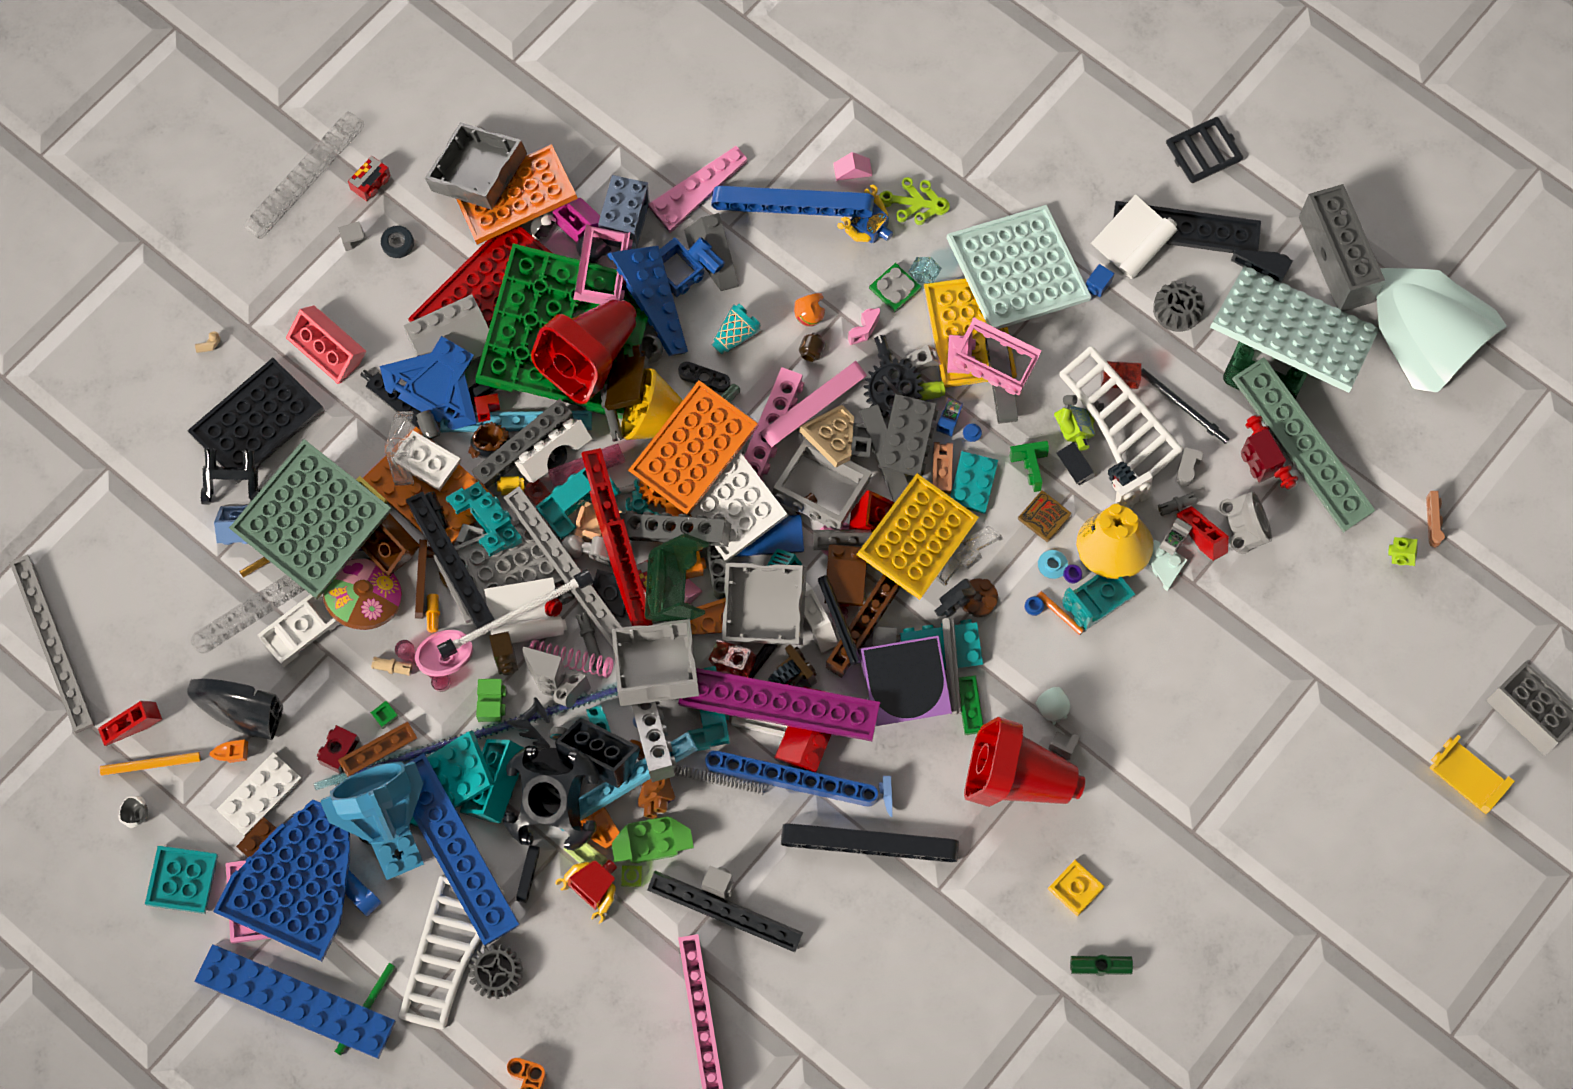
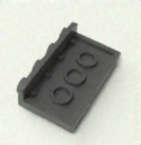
[879,394,938,476]

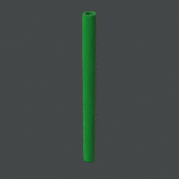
[334,963,395,1056]

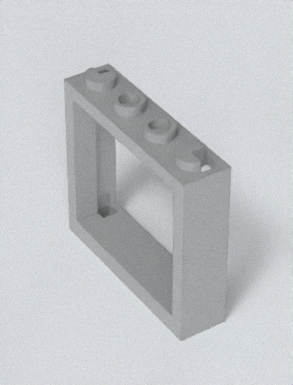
[772,438,872,530]

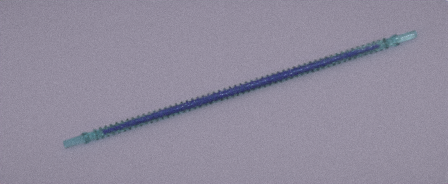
[313,684,618,790]

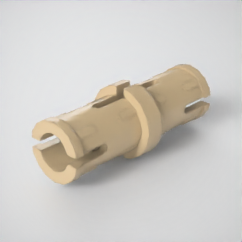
[371,656,413,676]

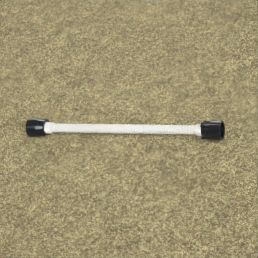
[437,569,594,659]

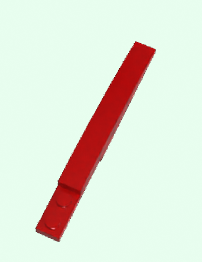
[581,448,653,626]

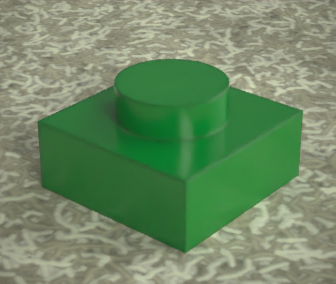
[370,701,398,729]

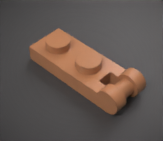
[932,442,953,493]
[1426,491,1445,548]

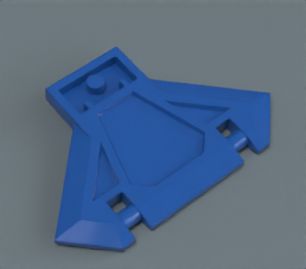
[380,336,477,430]

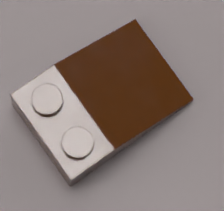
[824,545,866,606]

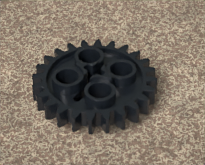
[863,357,925,418]

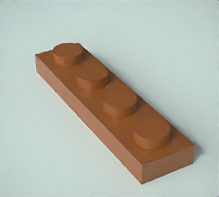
[338,721,417,777]

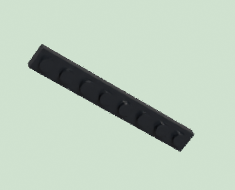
[406,492,495,629]
[647,870,803,952]

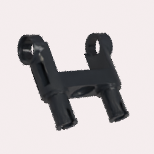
[201,448,261,505]

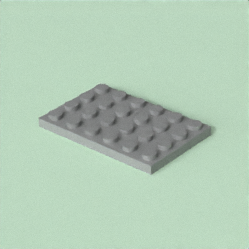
[434,513,564,624]

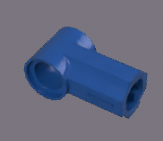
[688,237,725,274]

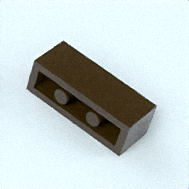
[489,631,518,675]

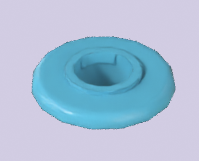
[1038,550,1068,579]

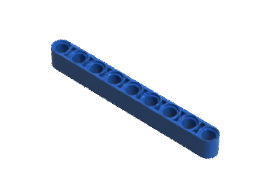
[711,186,874,218]
[705,751,878,807]

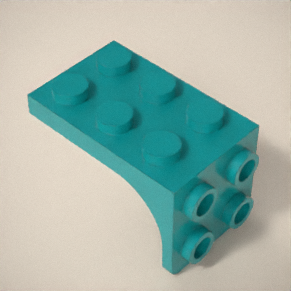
[1062,575,1135,630]

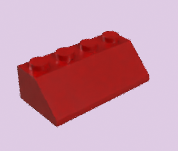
[774,686,831,772]

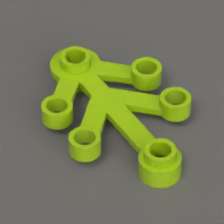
[879,177,950,225]

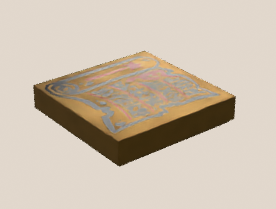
[1018,490,1072,542]

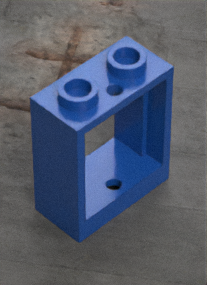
[659,237,704,297]

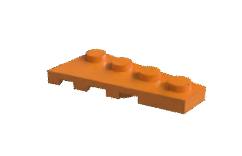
[665,598,726,635]

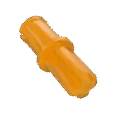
[425,594,441,633]

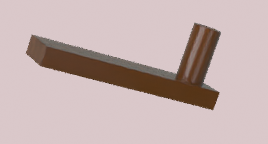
[415,539,435,619]

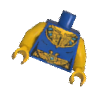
[837,185,893,243]

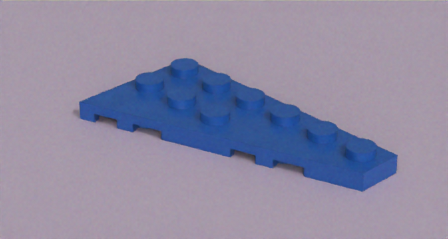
[607,246,688,356]

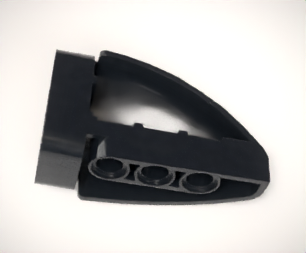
[187,679,283,740]

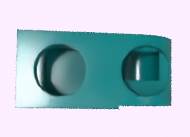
[586,705,611,732]

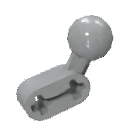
[562,535,612,567]

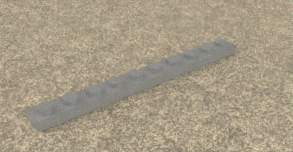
[504,487,622,649]
[9,554,94,734]

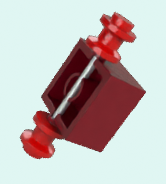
[1241,415,1298,490]

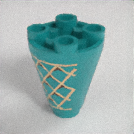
[711,303,761,355]

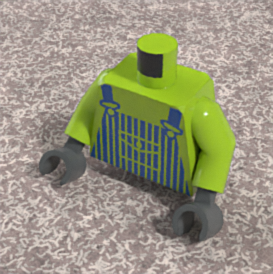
[1054,395,1104,451]

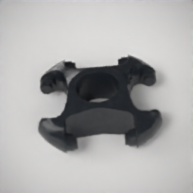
[503,745,600,851]

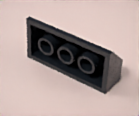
[555,717,640,788]

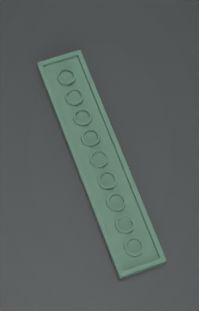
[1232,357,1376,532]

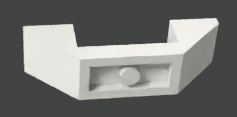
[804,582,838,654]

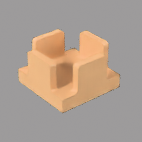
[574,502,622,542]

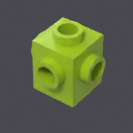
[1388,537,1418,566]

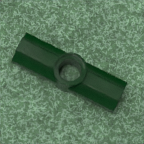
[1070,954,1133,976]

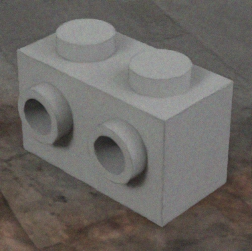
[702,866,735,900]

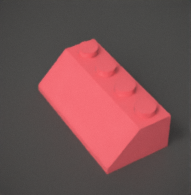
[286,305,366,384]

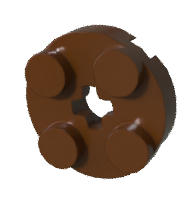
[962,578,998,617]

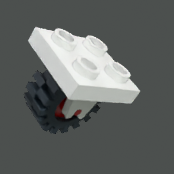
[1108,461,1153,509]

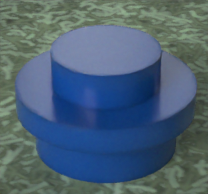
[963,424,982,442]
[1024,597,1044,616]

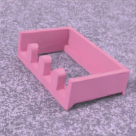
[574,224,633,304]
[952,318,1041,395]

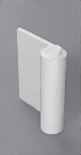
[1091,194,1177,279]
[484,577,567,644]

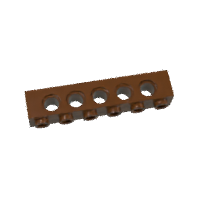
[826,574,901,678]

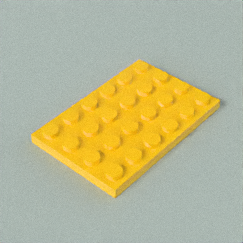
[924,278,1017,388]
[857,473,979,600]

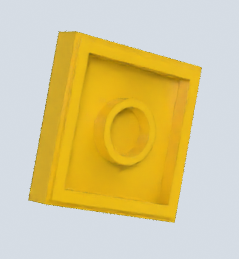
[1048,860,1105,917]

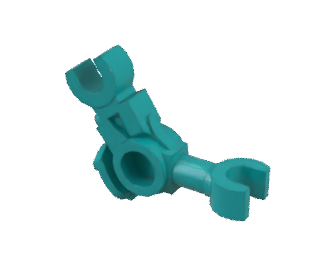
[625,479,661,527]

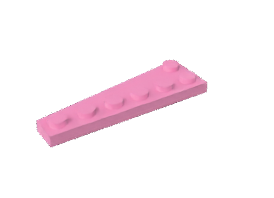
[648,146,747,233]

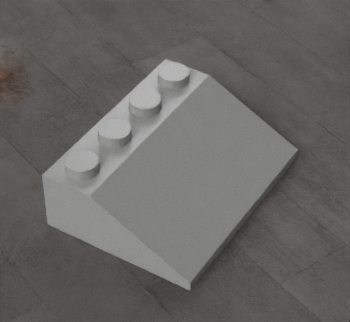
[404,294,489,361]
[1486,662,1573,756]

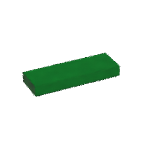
[958,675,983,735]

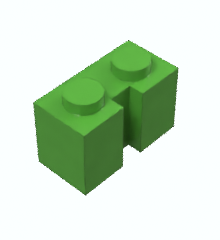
[476,679,507,722]

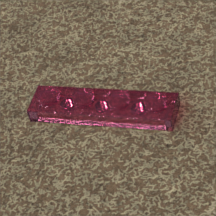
[548,443,625,488]

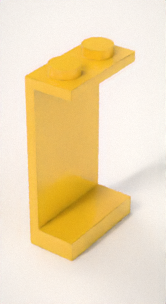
[1430,735,1515,814]

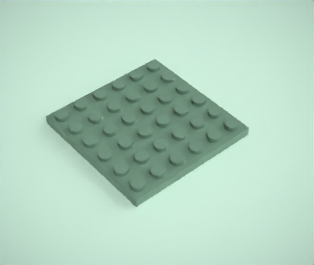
[229,439,393,600]

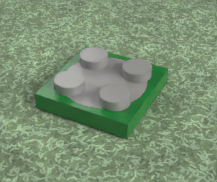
[869,263,922,312]

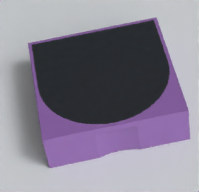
[859,636,952,726]

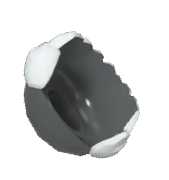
[530,214,557,241]
[119,796,148,828]

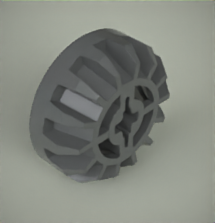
[1153,281,1205,332]

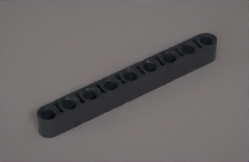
[781,823,959,862]

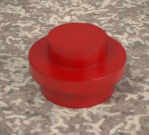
[545,598,563,617]

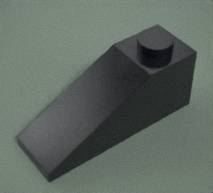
[1231,250,1293,283]

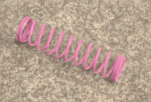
[529,639,614,678]

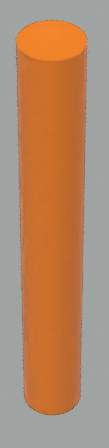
[1036,591,1085,635]

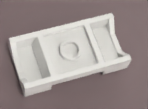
[258,594,341,668]

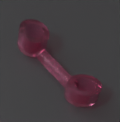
[395,640,451,692]

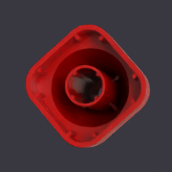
[531,299,636,404]
[964,717,1085,807]

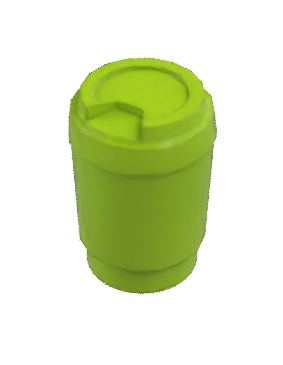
[918,381,945,401]

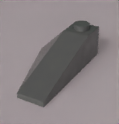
[684,213,739,291]

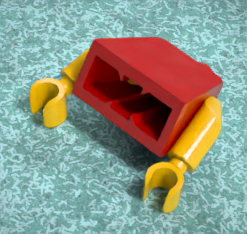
[555,860,617,924]

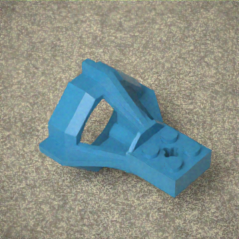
[321,761,424,880]

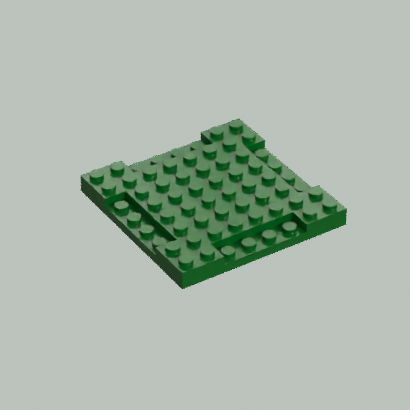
[476,244,648,419]

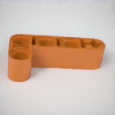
[507,1058,546,1089]

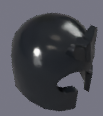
[576,235,612,264]

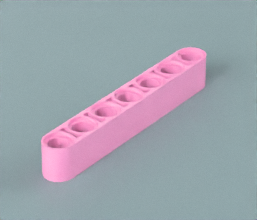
[760,361,867,447]

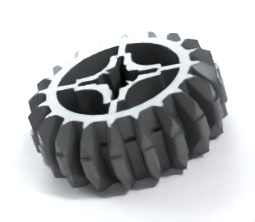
[468,944,523,999]

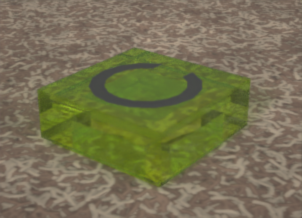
[621,865,642,887]

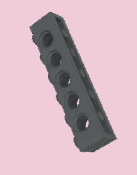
[472,399,574,489]
[619,511,732,547]

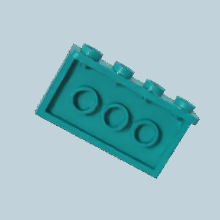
[899,619,983,670]

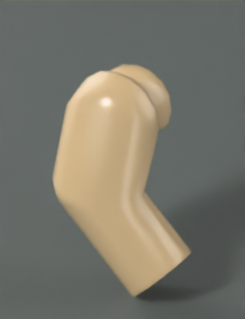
[195,331,221,353]

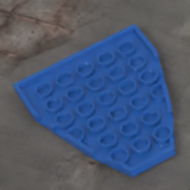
[213,800,350,962]

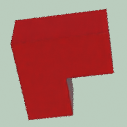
[474,394,500,422]

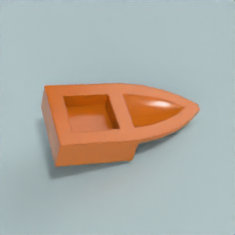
[209,739,248,763]

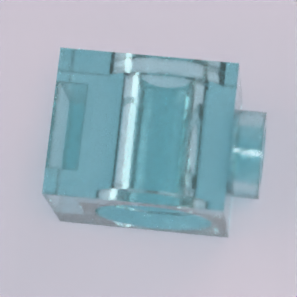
[908,257,942,283]

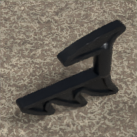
[507,697,550,748]

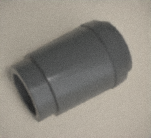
[416,410,441,440]

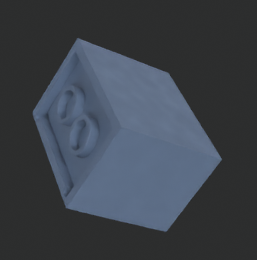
[598,175,650,249]

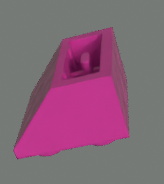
[553,197,600,243]

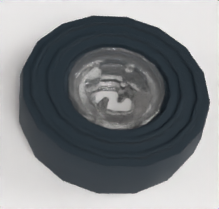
[381,226,414,258]

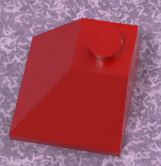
[849,490,894,533]

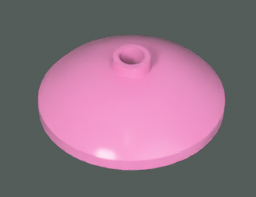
[415,630,473,676]

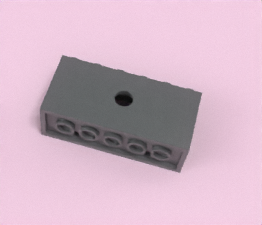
[1299,184,1385,311]

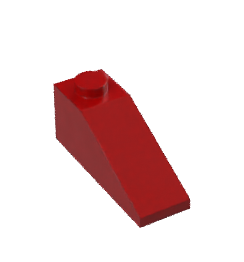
[1177,506,1229,561]
[98,701,162,746]

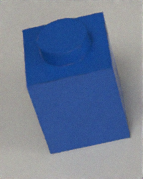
[1086,264,1115,297]

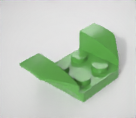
[612,816,694,864]

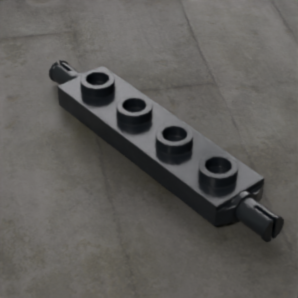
[360,370,421,429]

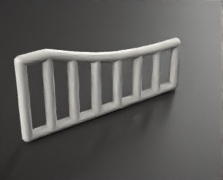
[1060,346,1183,477]
[399,875,505,1030]

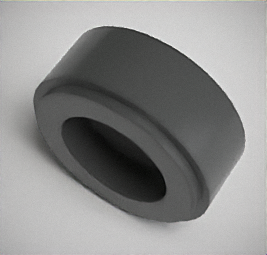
[549,727,568,740]

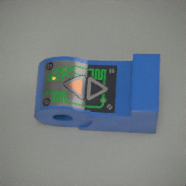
[936,398,963,437]

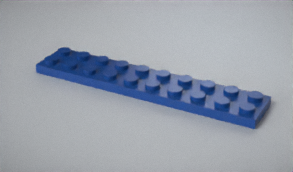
[403,753,520,946]
[194,944,396,1059]

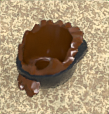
[468,422,511,459]

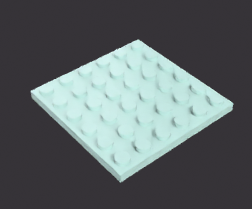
[946,205,1092,329]

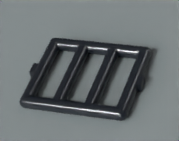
[1166,117,1244,183]

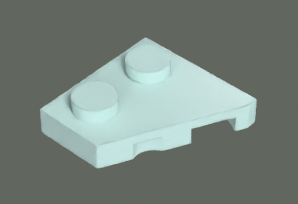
[1148,540,1188,591]

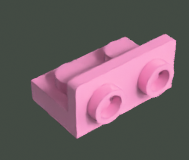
[947,333,976,374]

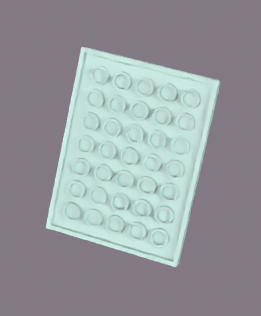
[1210,266,1380,393]

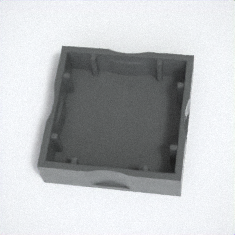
[425,122,527,210]

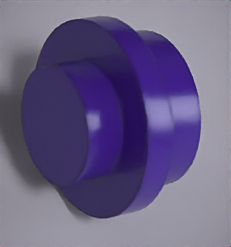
[1063,564,1082,584]

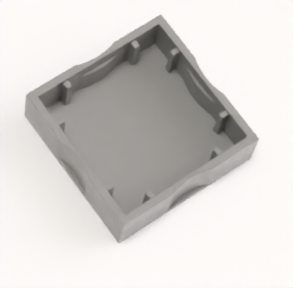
[722,563,807,645]
[612,619,699,706]

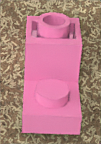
[848,308,880,345]

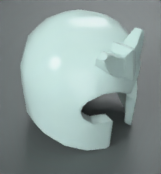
[1035,687,1071,725]

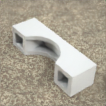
[515,419,592,483]

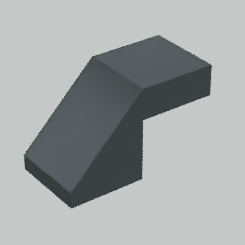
[851,423,872,457]

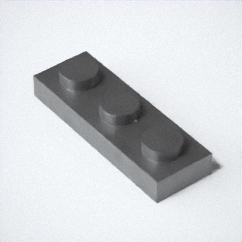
[813,529,872,550]

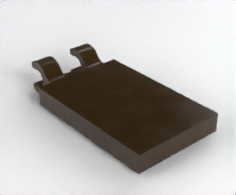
[604,344,649,411]

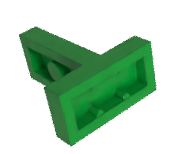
[1009,441,1049,492]

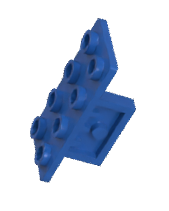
[734,515,804,557]

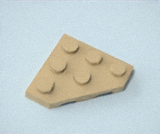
[799,405,854,468]

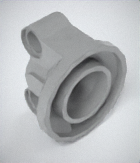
[1219,492,1272,554]

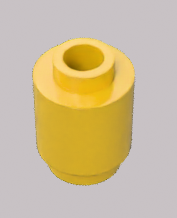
[497,476,525,496]

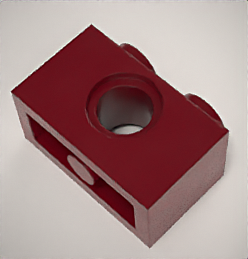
[317,725,360,774]

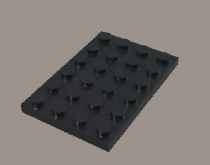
[187,357,324,483]

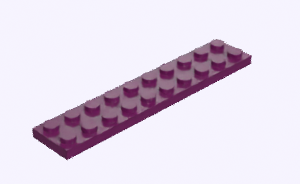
[678,668,880,742]

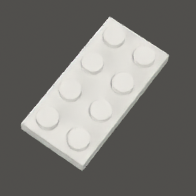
[216,752,302,836]

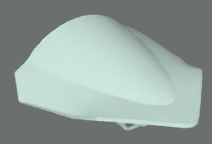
[1377,268,1507,392]

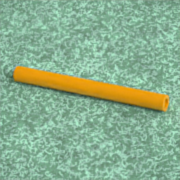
[100,752,201,776]

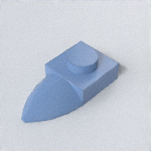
[879,776,893,817]

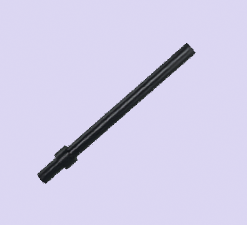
[1139,368,1230,444]

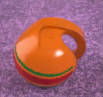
[794,293,825,327]

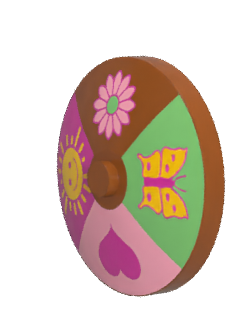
[323,559,402,630]

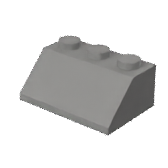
[522,647,566,696]

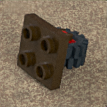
[768,644,817,687]

